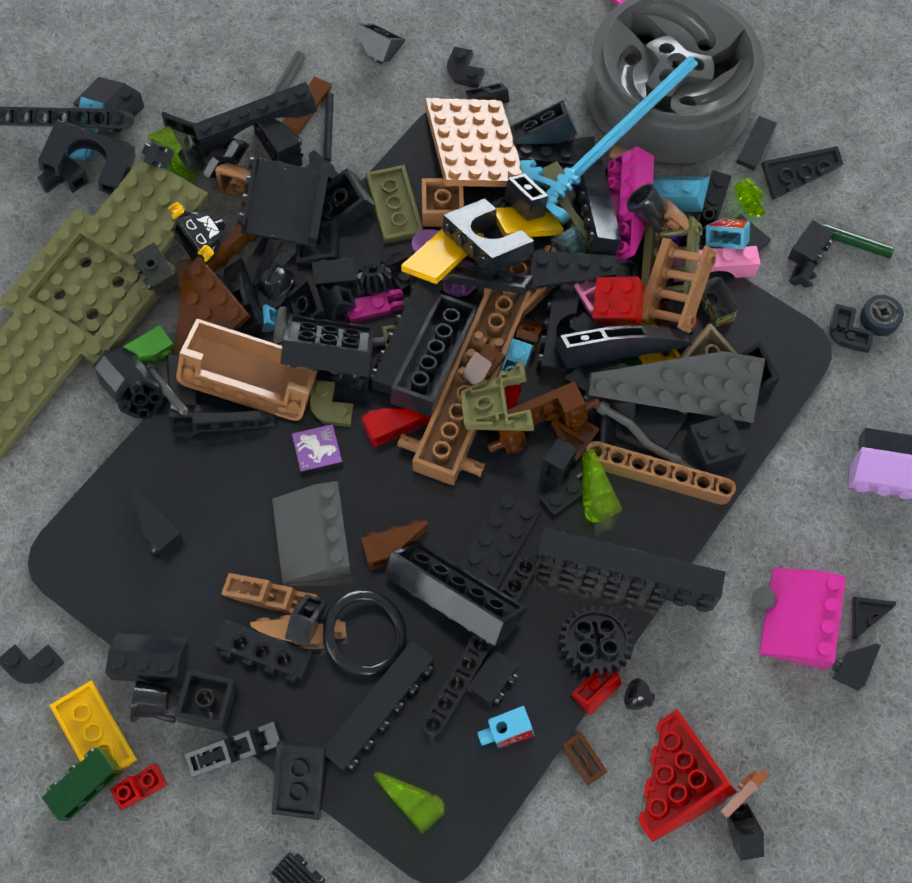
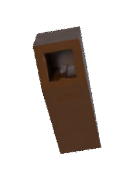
[361,520,428,570]

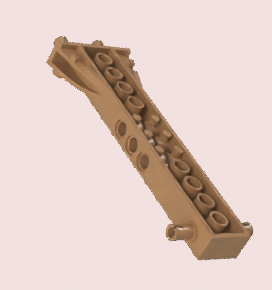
[398,238,558,486]

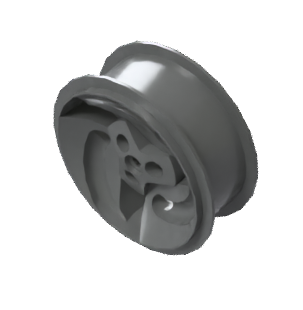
[585,0,765,165]

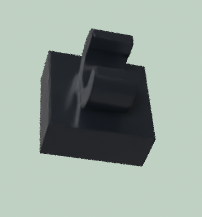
[789,261,817,288]

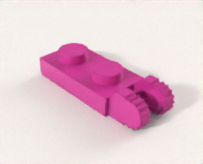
[348,289,404,323]

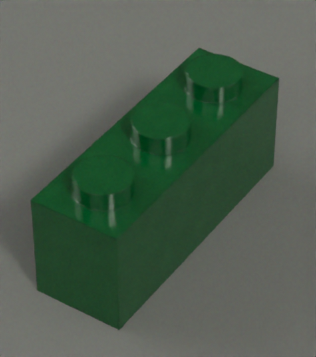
[41,747,123,821]

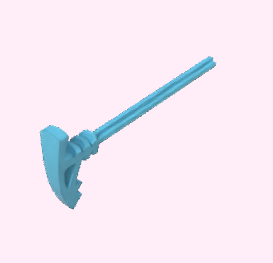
[520,56,698,225]

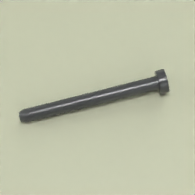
[144,362,188,415]

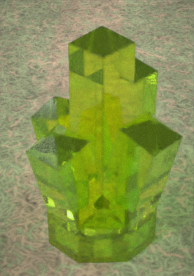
[734,178,766,217]

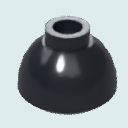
[624,678,655,710]

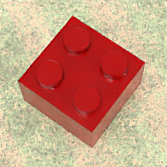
[593,277,645,326]

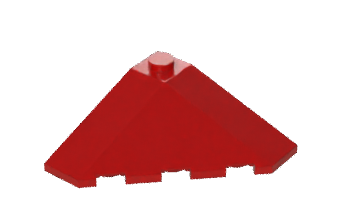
[638,709,737,842]

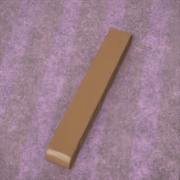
[584,441,736,505]

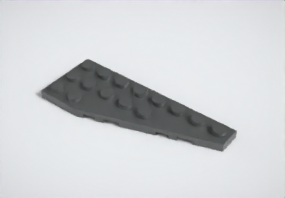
[586,351,765,423]

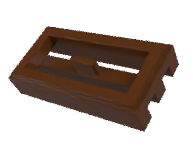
[562,732,608,786]

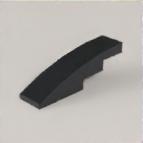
[184,720,285,777]

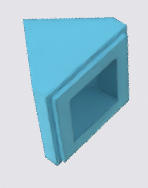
[261,304,278,332]

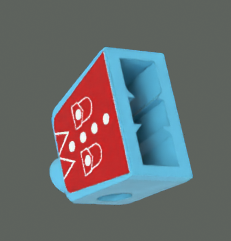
[706,219,750,249]
[477,706,535,748]

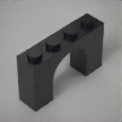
[38,119,136,194]
[442,199,534,275]

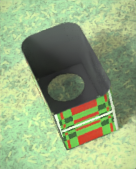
[700,277,738,328]

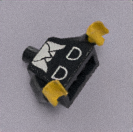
[168,202,225,262]

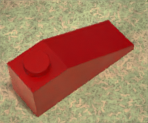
[362,409,431,448]

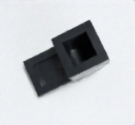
[37,158,89,193]

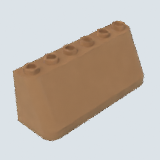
[176,319,318,421]

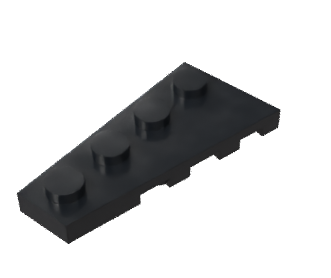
[761,146,844,200]

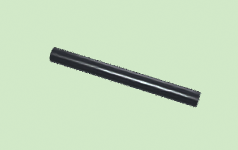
[323,93,334,162]

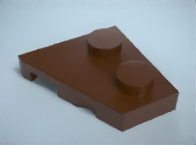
[551,413,600,464]

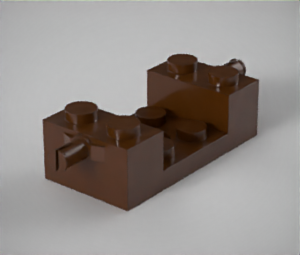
[487,381,600,454]

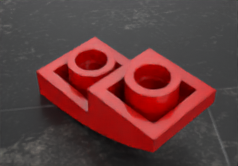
[110,763,168,810]

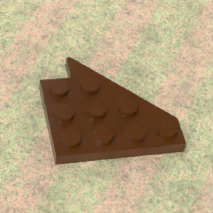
[174,256,251,355]

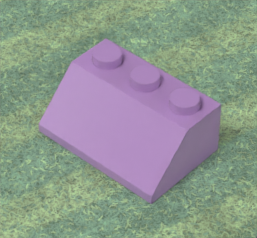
[848,447,912,499]

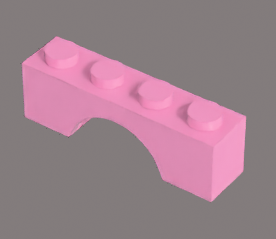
[672,246,760,282]

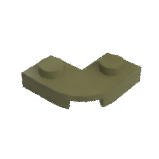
[310,380,354,427]

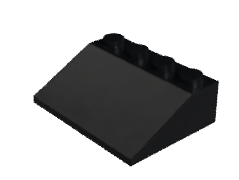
[280,314,374,377]

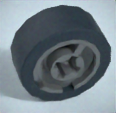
[860,295,904,336]

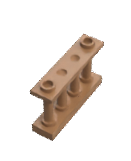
[641,238,717,334]

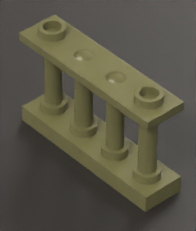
[641,216,702,294]

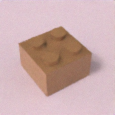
[422,178,464,227]

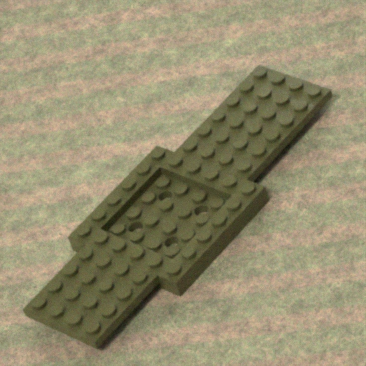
[0,156,209,459]

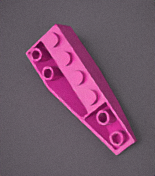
[607,146,654,261]

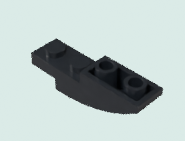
[696,170,732,246]
[223,258,263,335]

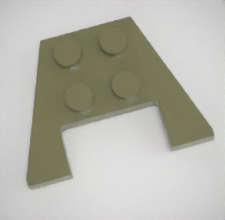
[461,362,534,431]

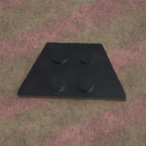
[565,360,637,421]

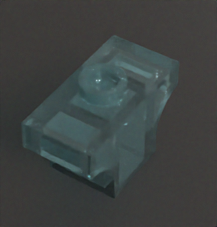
[551,226,586,254]

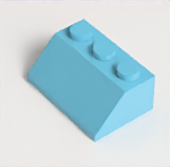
[653,176,709,212]

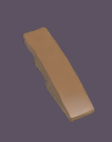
[221,573,320,615]

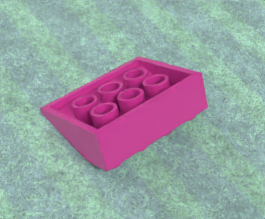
[759,568,846,670]

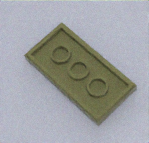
[365,165,423,244]

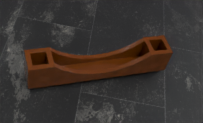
[173,206,258,294]

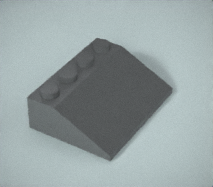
[272,481,351,585]

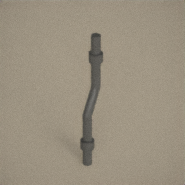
[583,394,696,469]

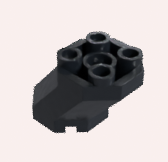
[94,347,163,419]

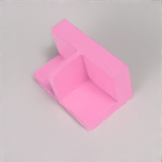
[573,281,596,322]

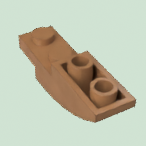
[659,197,689,231]
[250,615,347,649]

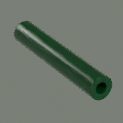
[823,223,895,259]

